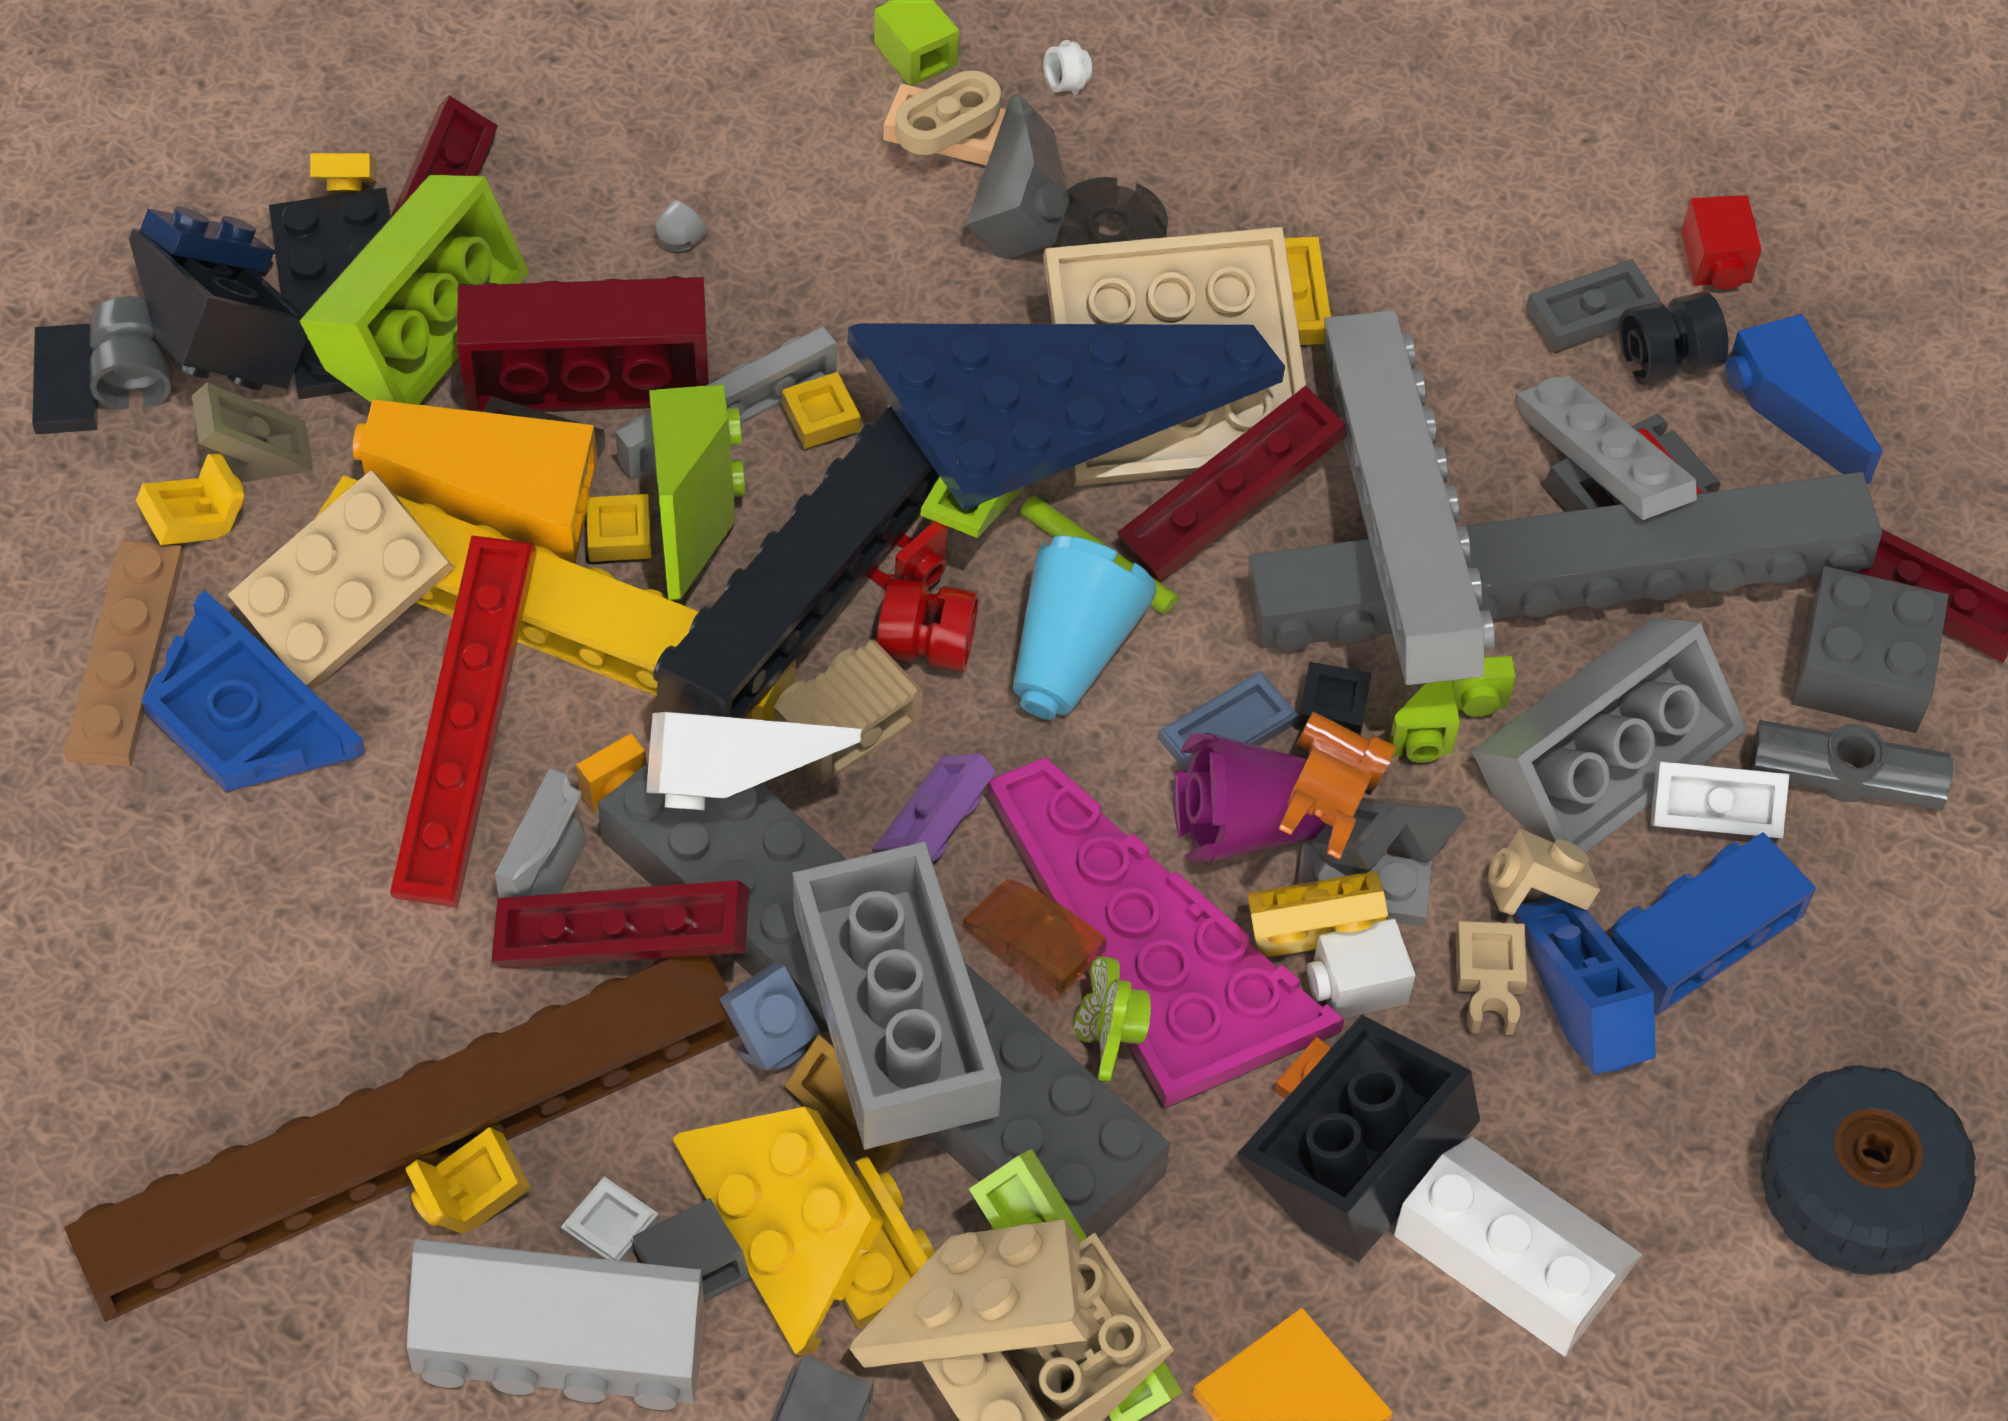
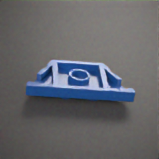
[141,590,365,792]

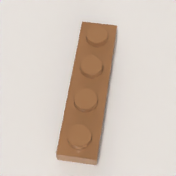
[64,540,184,767]

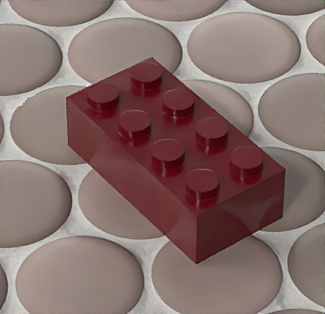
[457,276,709,414]

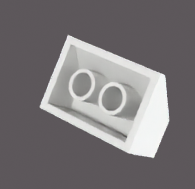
[1394,1136,1642,1357]

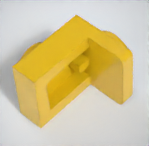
[136,453,244,545]
[406,1127,532,1234]

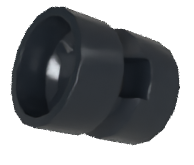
[1619,291,1729,385]

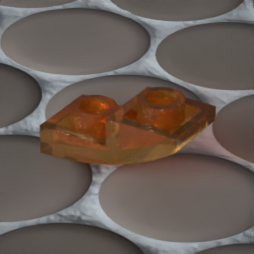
[962,878,1107,993]

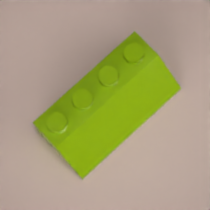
[300,175,530,405]

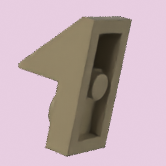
[192,382,313,483]

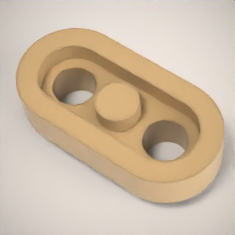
[895,70,1001,155]

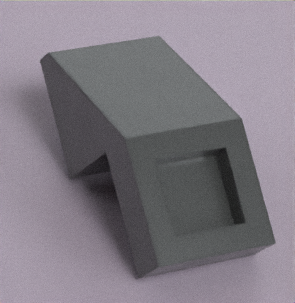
[1312,798,1466,870]

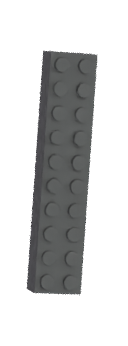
[598,762,1170,1238]

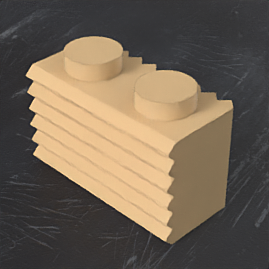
[774,640,923,785]

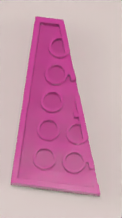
[987,757,1345,1108]

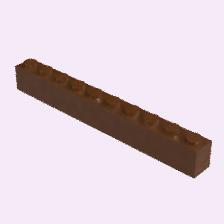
[64,955,739,1322]

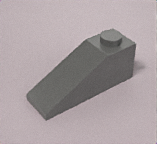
[966,93,1069,259]

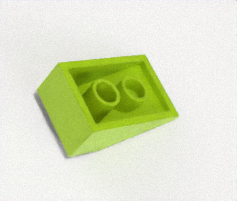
[649,384,745,600]

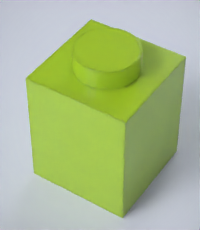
[874,0,959,86]

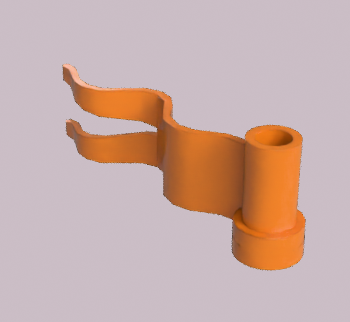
[1279,711,1396,859]

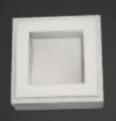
[561,1176,659,1261]

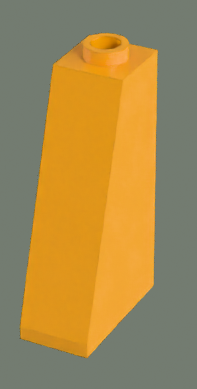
[353,399,598,562]

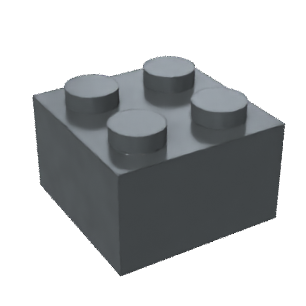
[1792,566,1949,733]

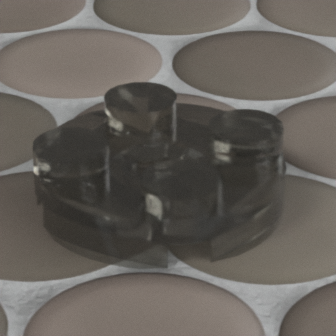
[1052,177,1168,248]

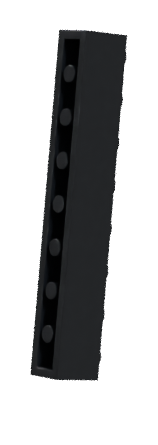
[653,403,939,719]

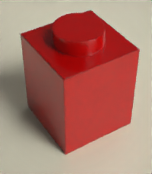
[1681,195,1762,290]

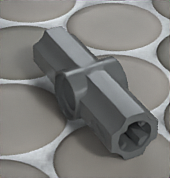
[1749,720,1954,810]

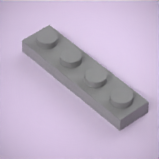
[616,327,836,481]
[1516,375,1697,520]

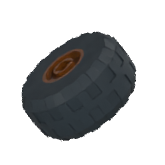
[1761,1065,1976,1275]

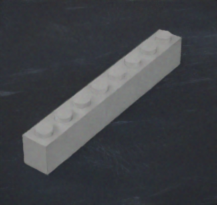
[1324,310,1495,685]

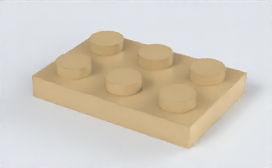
[228,470,455,690]

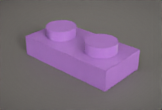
[872,753,996,862]

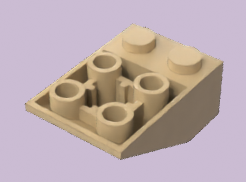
[922,1232,1174,1421]

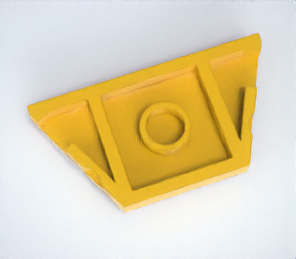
[672,1106,884,1356]

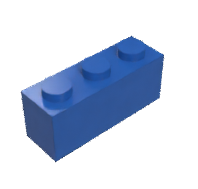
[1611,832,1816,1016]

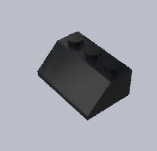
[1238,1014,1480,1263]

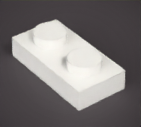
[1651,761,1789,838]

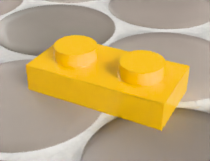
[1284,237,1331,345]

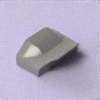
[495,768,587,898]

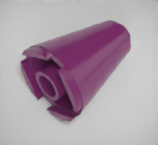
[1173,733,1327,863]

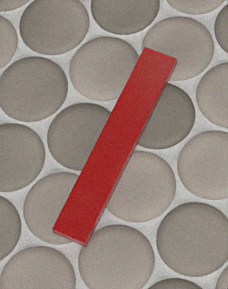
[390,535,537,908]

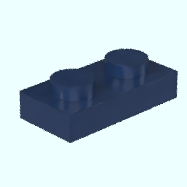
[140,206,275,272]

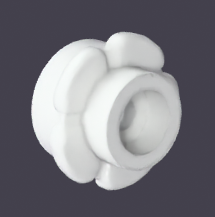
[1043,40,1092,96]

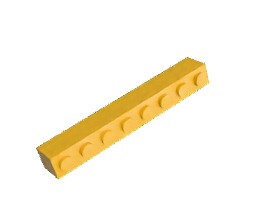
[315,475,796,721]

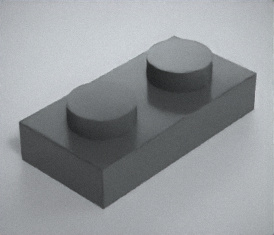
[1526,259,1661,352]

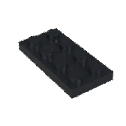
[269,187,391,400]

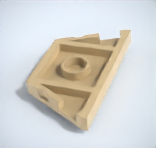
[849,1219,1090,1368]

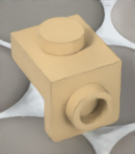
[1488,829,1600,916]

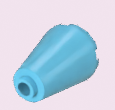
[1013,535,1157,720]

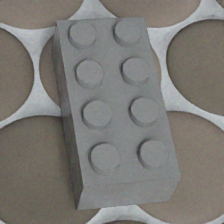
[792,842,1001,1150]

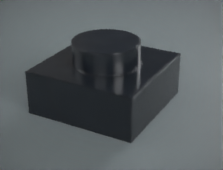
[1297,661,1372,735]

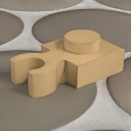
[1455,921,1527,1035]

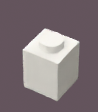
[1307,918,1416,1018]

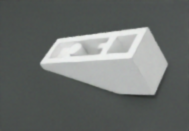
[646,712,862,810]

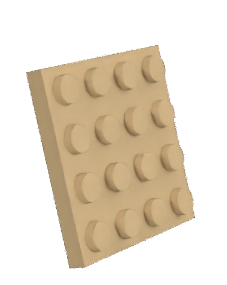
[1043,227,1306,487]

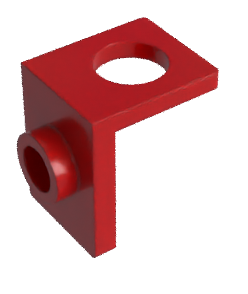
[866,521,948,591]

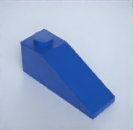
[1726,314,1883,484]
[1513,896,1656,1075]

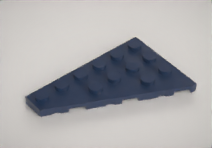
[847,323,1285,511]

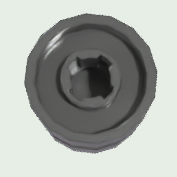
[90,296,171,409]

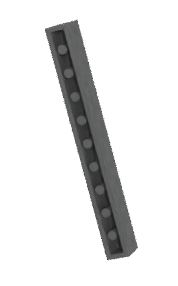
[1248,472,1882,651]

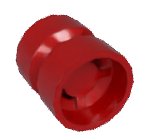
[877,577,979,672]

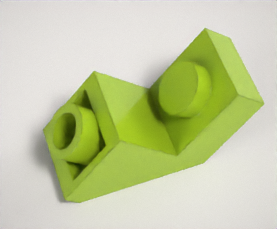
[1389,656,1516,763]

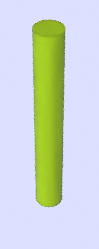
[1020,495,1179,615]

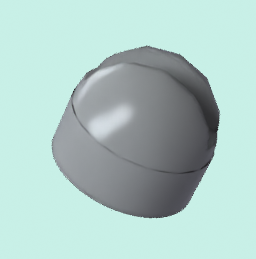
[656,200,708,253]

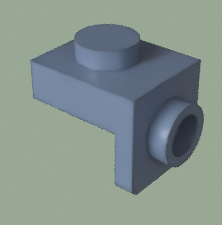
[719,962,821,1070]

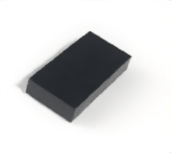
[32,323,98,435]

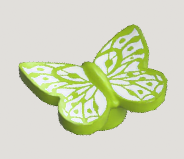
[1072,956,1151,1082]

